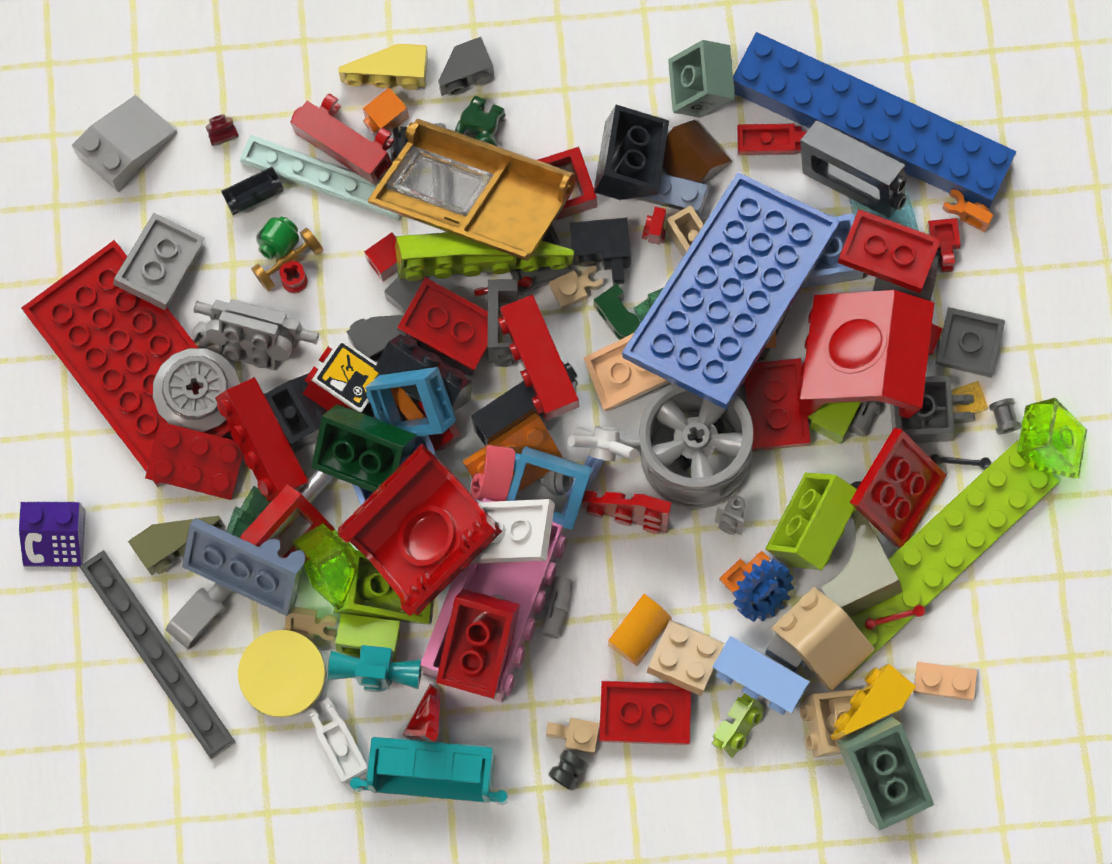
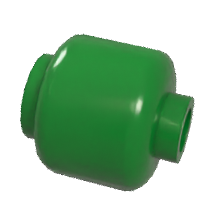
[256,216,299,260]

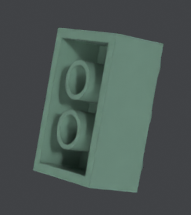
[837,716,934,830]

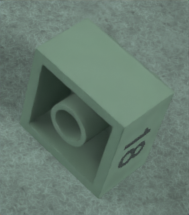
[668,40,735,118]

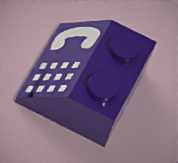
[19,502,86,567]

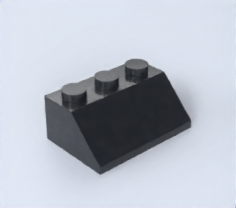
[593,104,669,201]
[374,334,472,412]

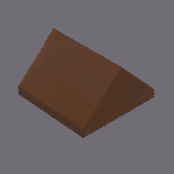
[662,120,732,184]

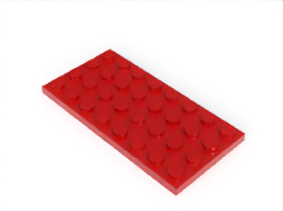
[21,240,231,487]

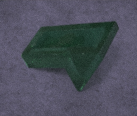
[226,486,273,538]

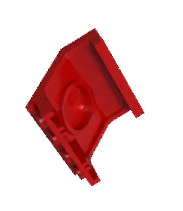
[797,290,935,418]
[338,444,502,616]

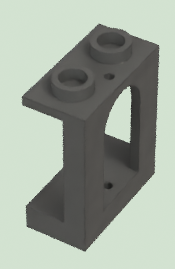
[488,279,518,367]

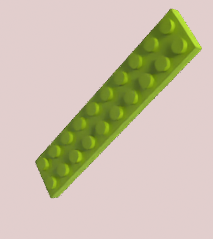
[844,440,1059,681]

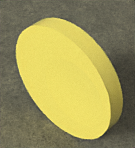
[238,630,326,718]

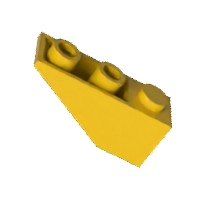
[830,664,916,741]

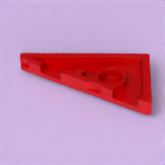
[402,684,441,742]

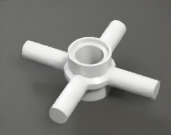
[568,426,640,461]

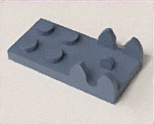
[182,518,305,616]

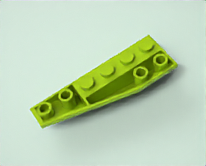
[395,232,574,281]

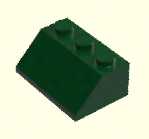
[311,404,417,492]

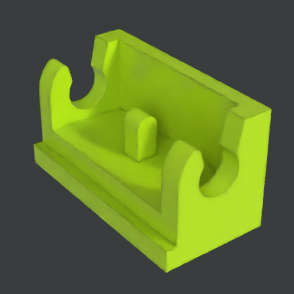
[335,613,400,662]

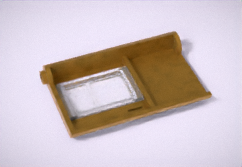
[368,119,576,261]

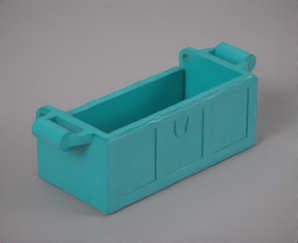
[350,737,508,805]

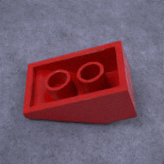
[436,589,521,699]

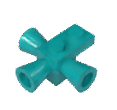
[328,645,422,692]

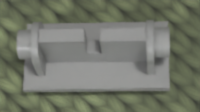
[715,496,746,535]

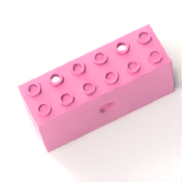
[420,498,567,703]

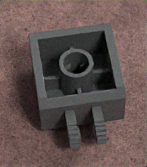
[890,376,976,443]

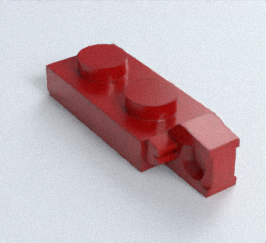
[737,123,807,155]

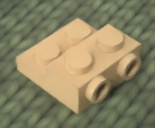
[800,689,873,758]

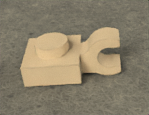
[546,718,600,754]

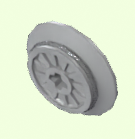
[153,348,240,432]

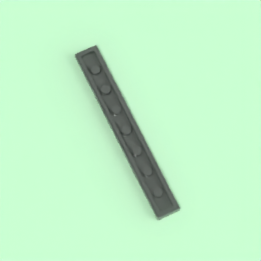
[79,550,236,759]

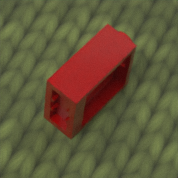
[538,146,597,221]
[239,485,335,563]

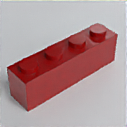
[497,294,579,421]
[215,377,308,502]

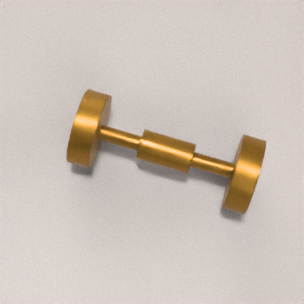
[251,227,324,292]

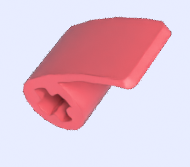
[471,445,515,502]

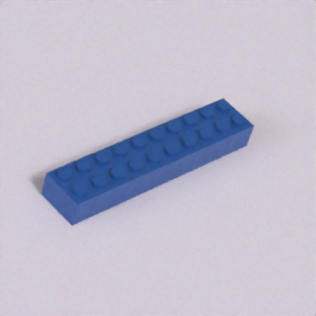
[733,32,1017,209]

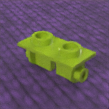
[711,693,765,758]

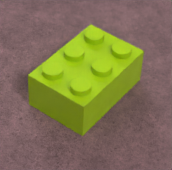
[765,472,857,571]

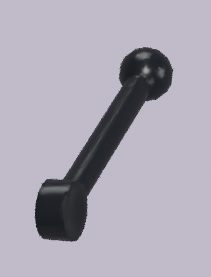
[930,454,991,470]

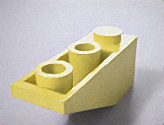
[338,44,428,90]

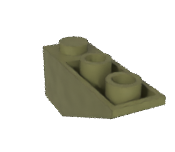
[128,515,225,575]

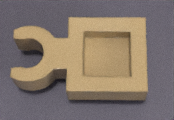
[549,266,603,310]
[285,607,338,641]

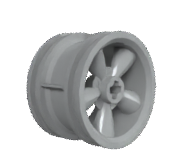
[639,384,753,508]

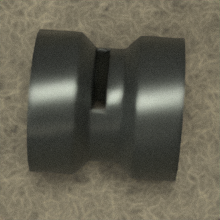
[548,749,589,791]

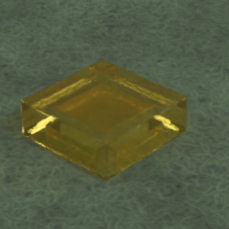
[952,381,989,414]

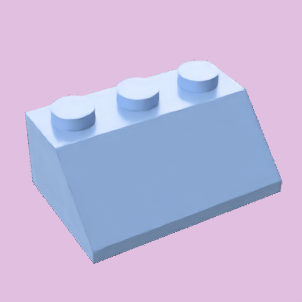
[712,636,811,715]

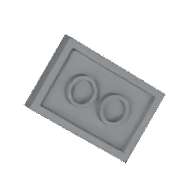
[113,212,205,310]

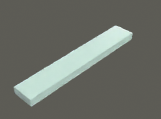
[240,135,409,221]

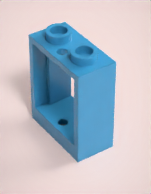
[365,367,457,437]
[506,446,592,530]

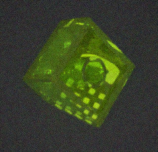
[1017,397,1087,479]
[292,524,358,611]

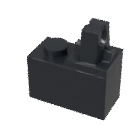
[570,217,631,285]

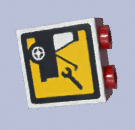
[302,338,381,413]

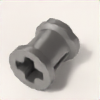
[989,398,1022,435]

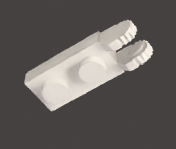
[307,698,368,785]

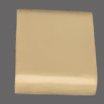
[771,587,875,692]

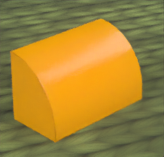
[608,594,672,667]

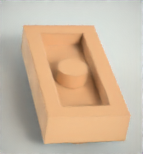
[913,662,977,701]

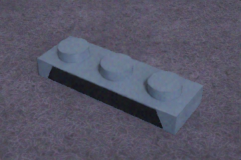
[633,174,710,215]

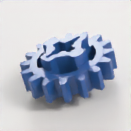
[733,559,794,622]

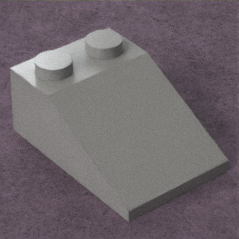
[71,95,177,192]

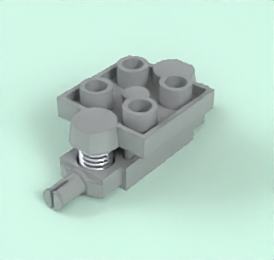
[193,299,319,371]

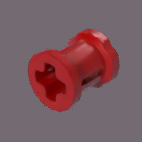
[279,261,308,294]

